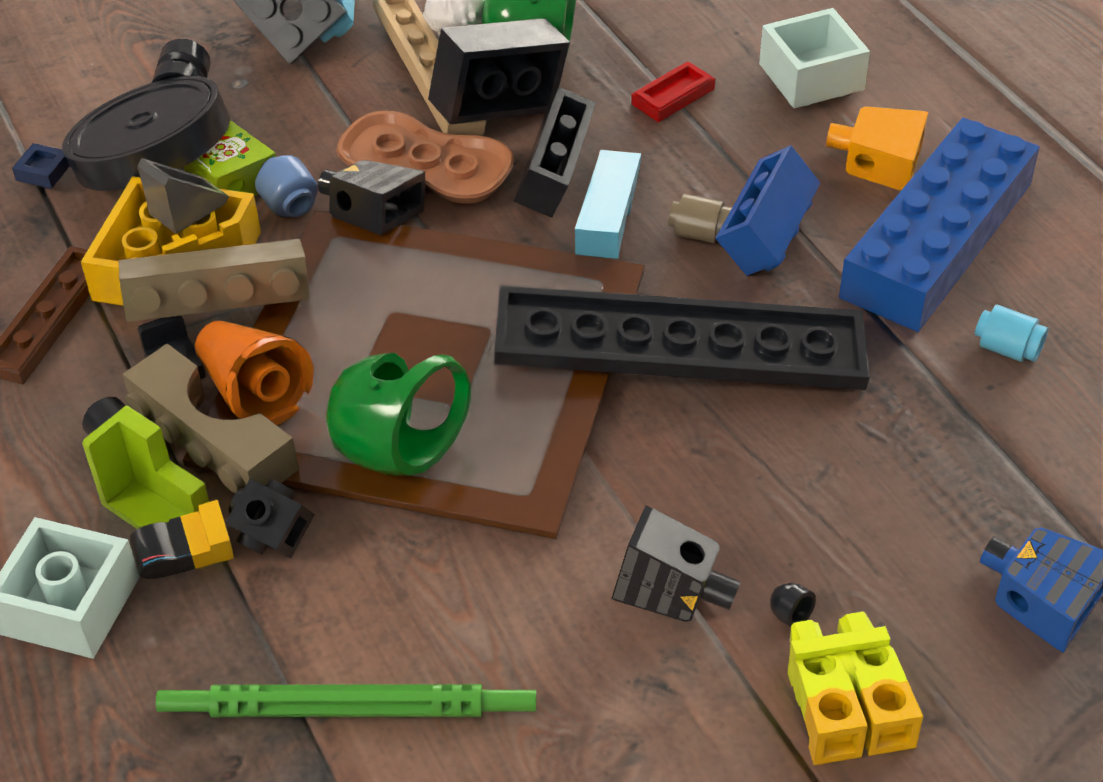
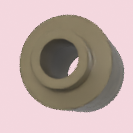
[668,194,732,244]

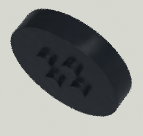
[62,76,230,191]

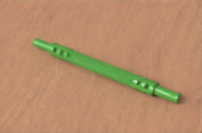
[156,684,536,717]

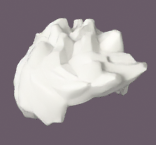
[423,0,485,36]

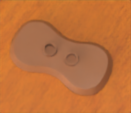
[336,111,514,204]

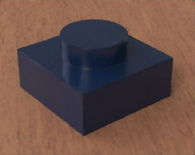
[12,143,70,189]

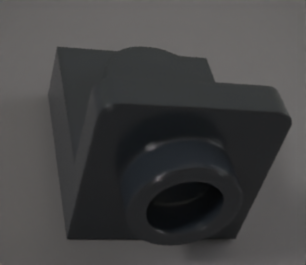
[137,315,206,379]

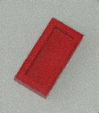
[631,61,715,123]

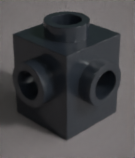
[225,478,315,558]

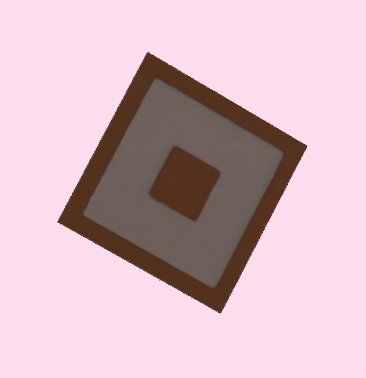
[183,211,645,539]

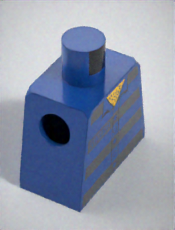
[980,527,1103,653]

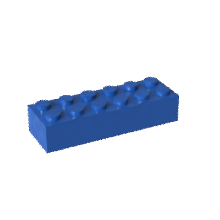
[839,117,1040,332]

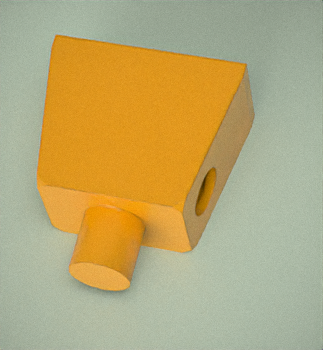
[826,106,928,191]

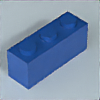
[716,145,820,276]

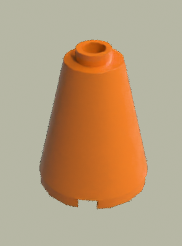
[195,321,314,425]

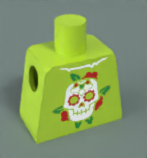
[184,120,276,196]

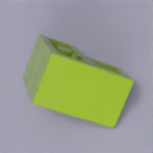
[82,405,209,529]

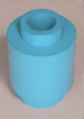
[975,304,1049,362]

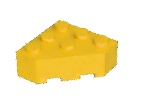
[81,176,261,306]

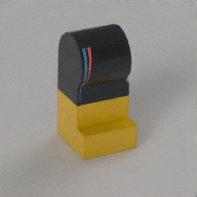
[130,500,234,579]

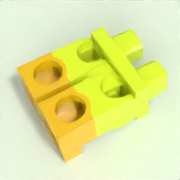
[787,611,923,765]

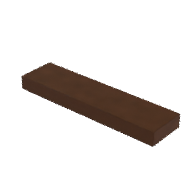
[0,246,90,385]

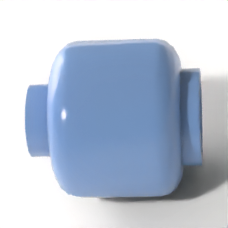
[255,155,318,218]

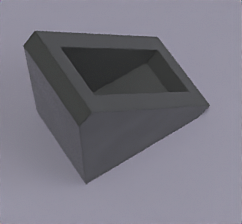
[138,158,229,234]

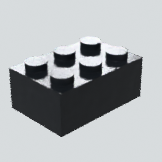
[428,18,570,124]

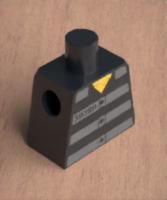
[318,160,425,235]
[611,505,741,622]

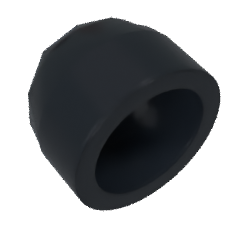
[770,583,816,627]

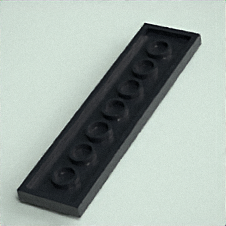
[494,285,870,390]

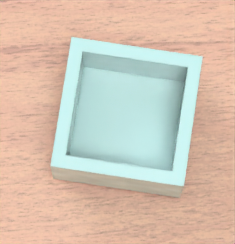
[759,8,870,108]

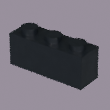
[514,87,596,218]

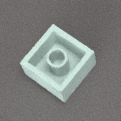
[0,517,140,659]

